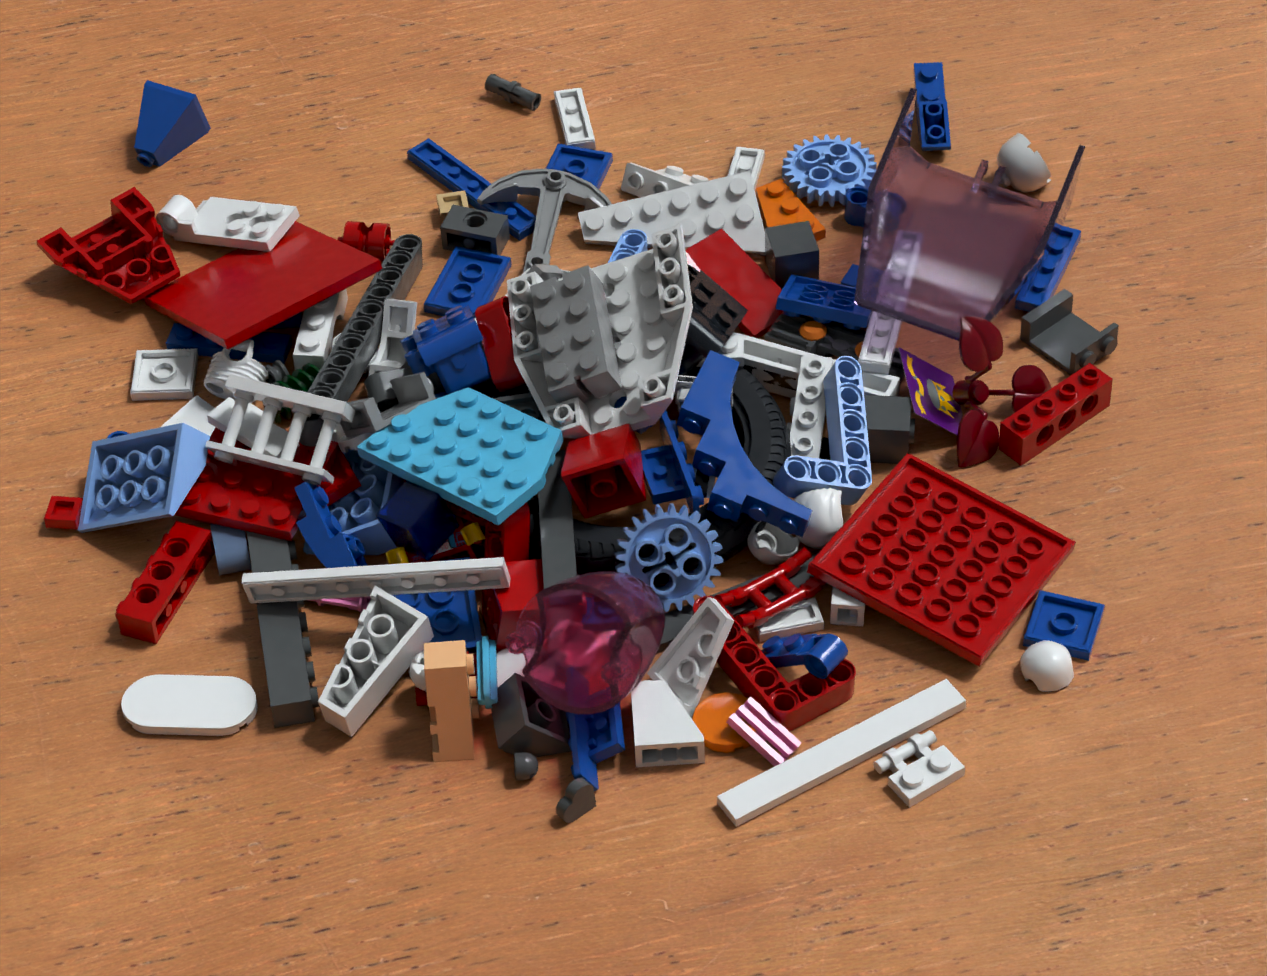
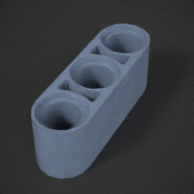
[210,523,252,576]

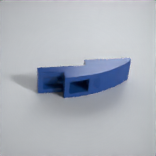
[913,62,951,151]
[295,482,368,568]

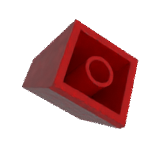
[561,423,646,519]
[479,559,583,654]

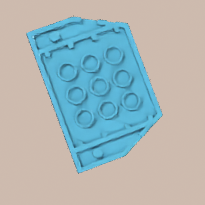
[357,387,563,525]

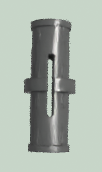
[485,74,541,111]

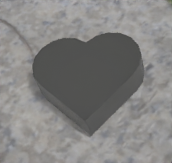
[556,778,596,823]

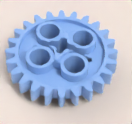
[782,134,877,207]
[614,503,723,612]

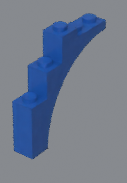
[677,350,813,538]

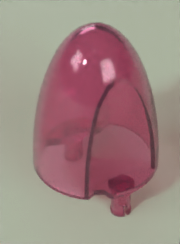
[505,571,665,714]

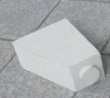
[630,680,705,767]

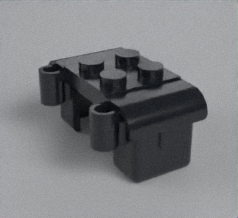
[678,264,748,376]

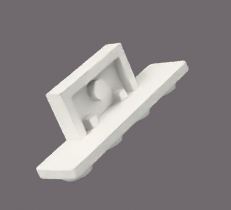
[621,162,709,197]
[787,356,833,459]

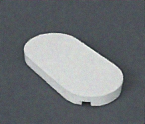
[121,674,257,736]

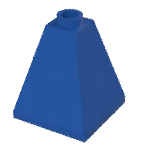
[134,80,211,167]

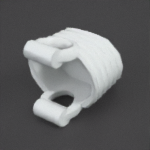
[204,339,269,402]

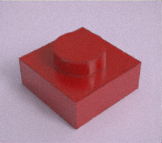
[44,496,83,530]

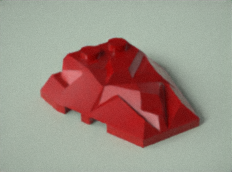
[37,187,180,304]

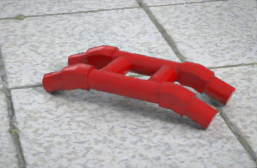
[714,547,826,628]

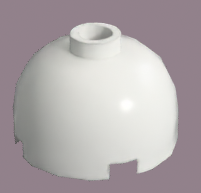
[996,133,1051,193]

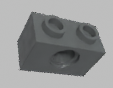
[440,205,510,255]

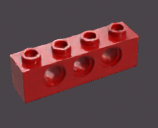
[999,363,1113,466]
[115,521,215,644]

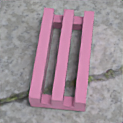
[726,697,801,767]

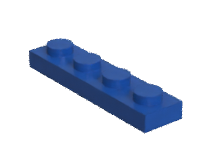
[1015,224,1081,312]
[166,323,292,364]

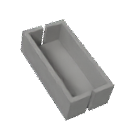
[530,265,622,403]

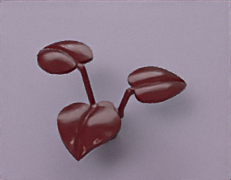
[952,316,1052,467]

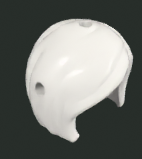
[794,488,843,549]

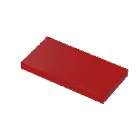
[686,228,783,338]

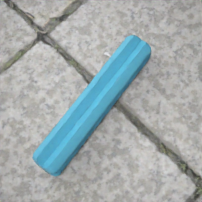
[476,636,498,709]

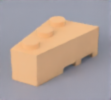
[424,640,479,762]

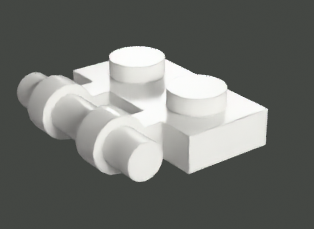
[873,730,965,808]

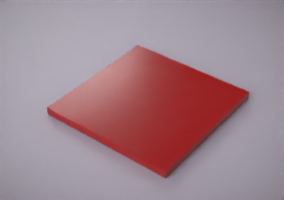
[144,221,382,350]
[807,453,1076,667]

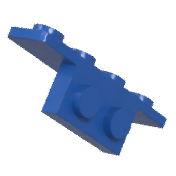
[641,410,704,514]
[563,668,625,791]

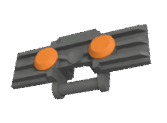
[765,312,917,384]

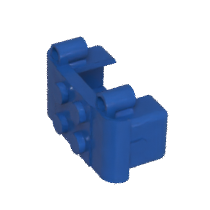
[400,305,491,394]

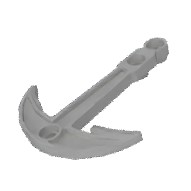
[477,168,612,272]

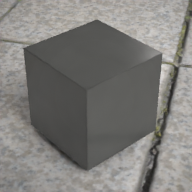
[765,221,819,289]
[864,395,915,464]

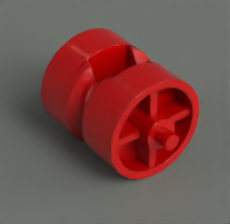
[338,221,395,262]

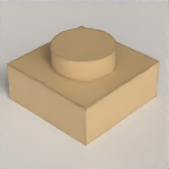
[436,190,469,222]

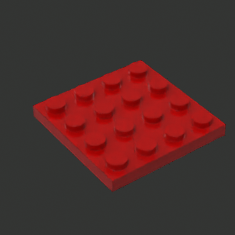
[175,427,340,541]

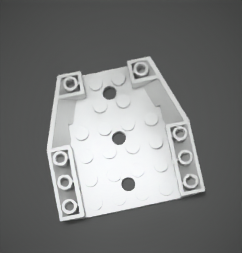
[507,224,693,439]

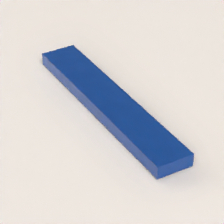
[407,138,536,241]

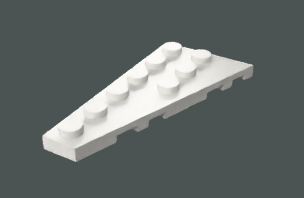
[578,171,765,256]

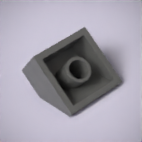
[491,673,572,757]

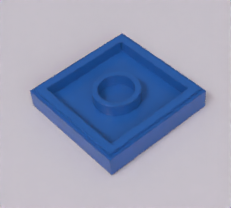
[546,144,613,189]
[1023,590,1105,661]

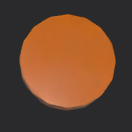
[692,692,759,753]

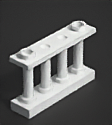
[205,374,356,485]

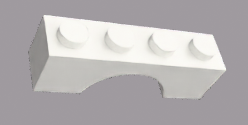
[293,289,348,370]

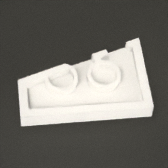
[647,597,734,718]

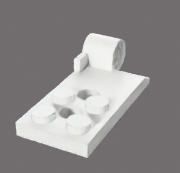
[156,195,300,252]

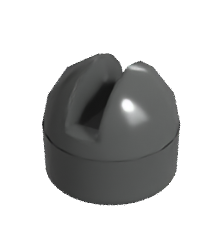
[514,752,538,781]

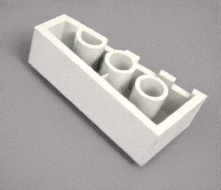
[318,586,434,737]

